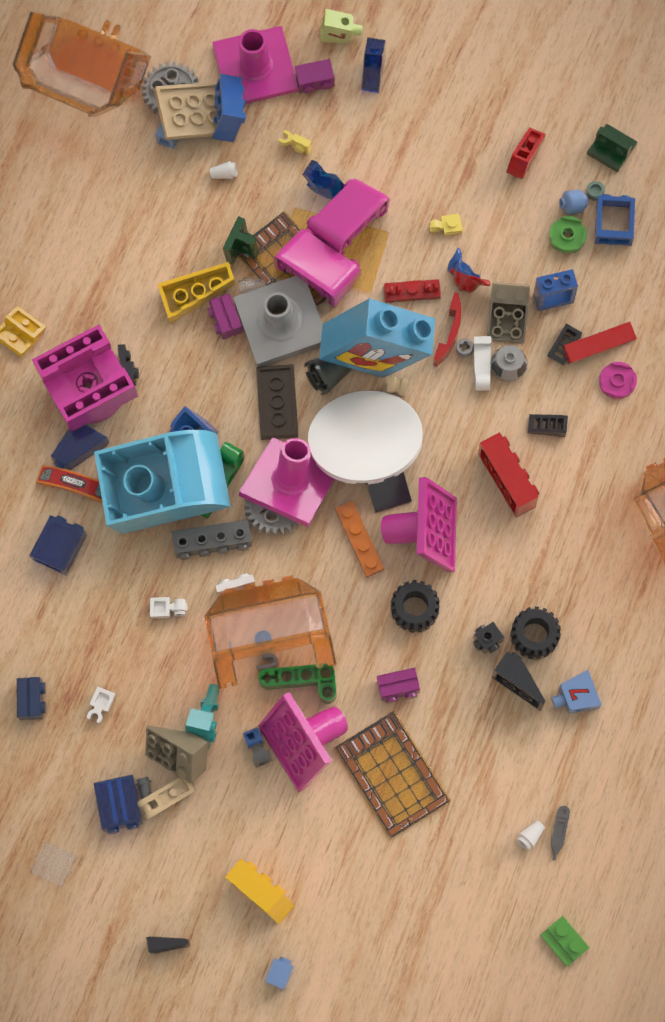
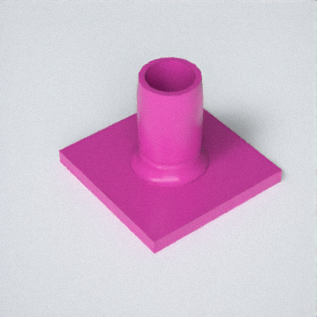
[212,26,299,104]
[239,437,336,527]
[381,477,457,573]
[258,692,348,793]

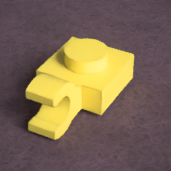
[279,130,312,155]
[429,214,463,236]

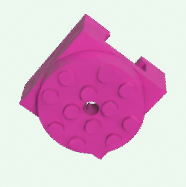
[32,324,138,432]

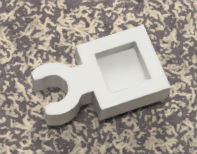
[87,686,116,724]

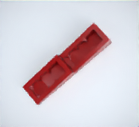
[562,322,637,364]

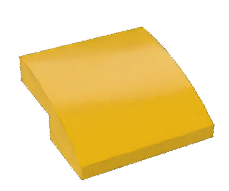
[0,306,46,358]

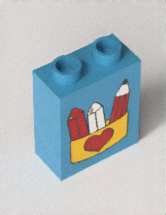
[319,298,435,378]

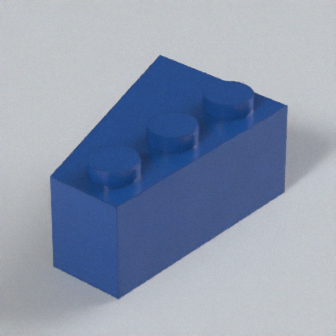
[212,74,246,142]

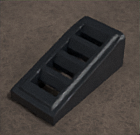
[547,323,582,365]
[527,414,568,437]
[146,936,191,954]

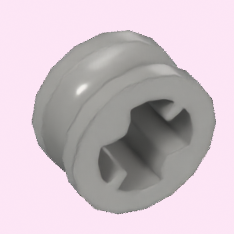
[456,339,473,357]

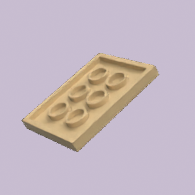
[154,82,217,140]

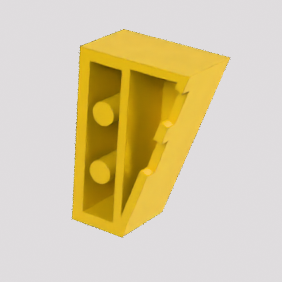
[225,859,294,924]

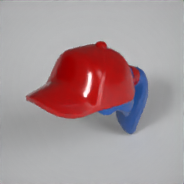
[448,248,491,293]

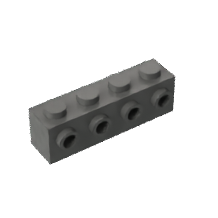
[172,520,252,560]

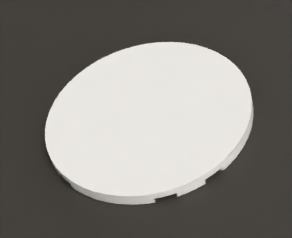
[308,391,423,484]

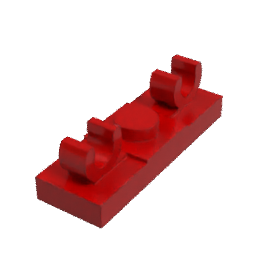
[384,279,441,303]

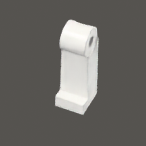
[473,336,491,391]

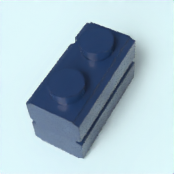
[17,677,47,720]

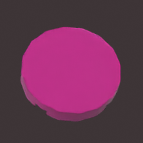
[599,362,637,399]

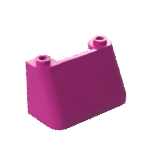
[306,178,390,255]
[274,228,361,308]

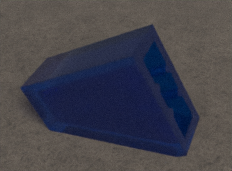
[361,37,385,93]
[51,425,109,470]

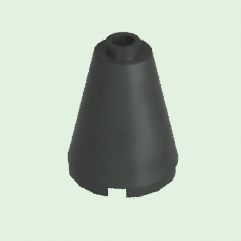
[304,358,353,395]

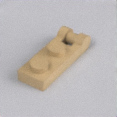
[137,777,194,820]

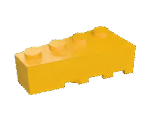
[157,262,235,324]

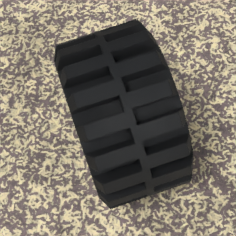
[391,580,440,633]
[510,606,561,659]

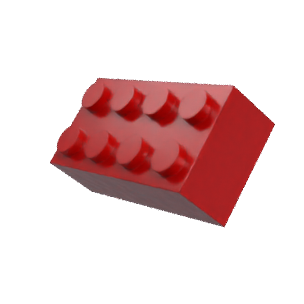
[478,432,539,518]

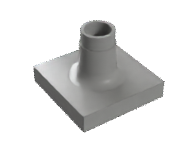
[233,276,322,367]

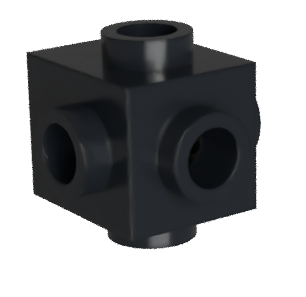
[473,622,504,654]

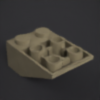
[487,281,530,343]
[145,725,208,783]

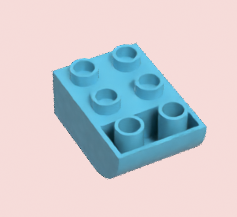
[94,430,231,534]

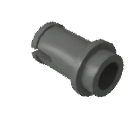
[136,777,153,801]

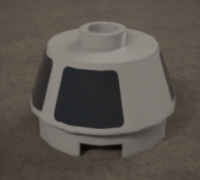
[491,345,528,382]

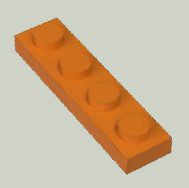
[335,501,384,577]

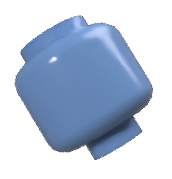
[559,190,588,215]

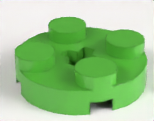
[549,216,587,253]

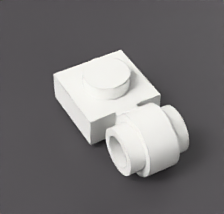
[150,597,188,618]

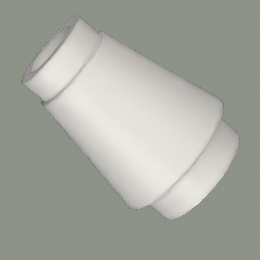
[210,161,238,179]
[516,820,545,851]

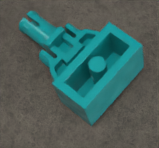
[186,684,220,749]

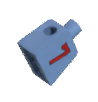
[551,670,602,714]

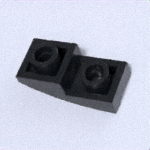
[118,344,139,385]

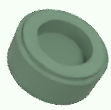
[586,181,605,201]

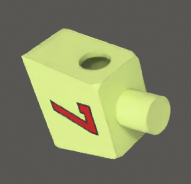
[320,9,362,43]

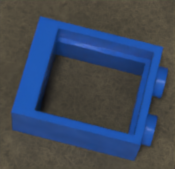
[595,194,635,246]
[533,269,578,311]

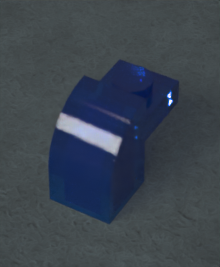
[302,160,344,199]

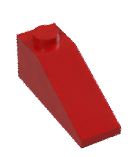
[506,127,546,179]

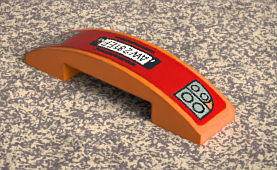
[36,465,103,503]

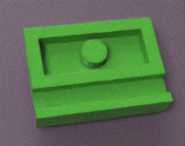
[540,916,589,967]

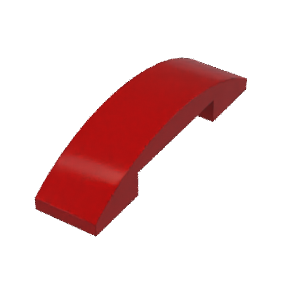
[433,292,461,367]

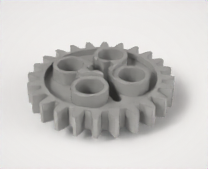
[141,61,199,116]
[244,499,298,537]

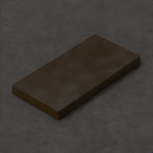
[256,364,299,440]

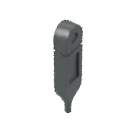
[551,806,570,861]

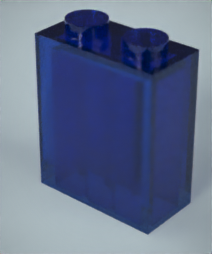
[29,515,87,576]
[93,774,143,834]

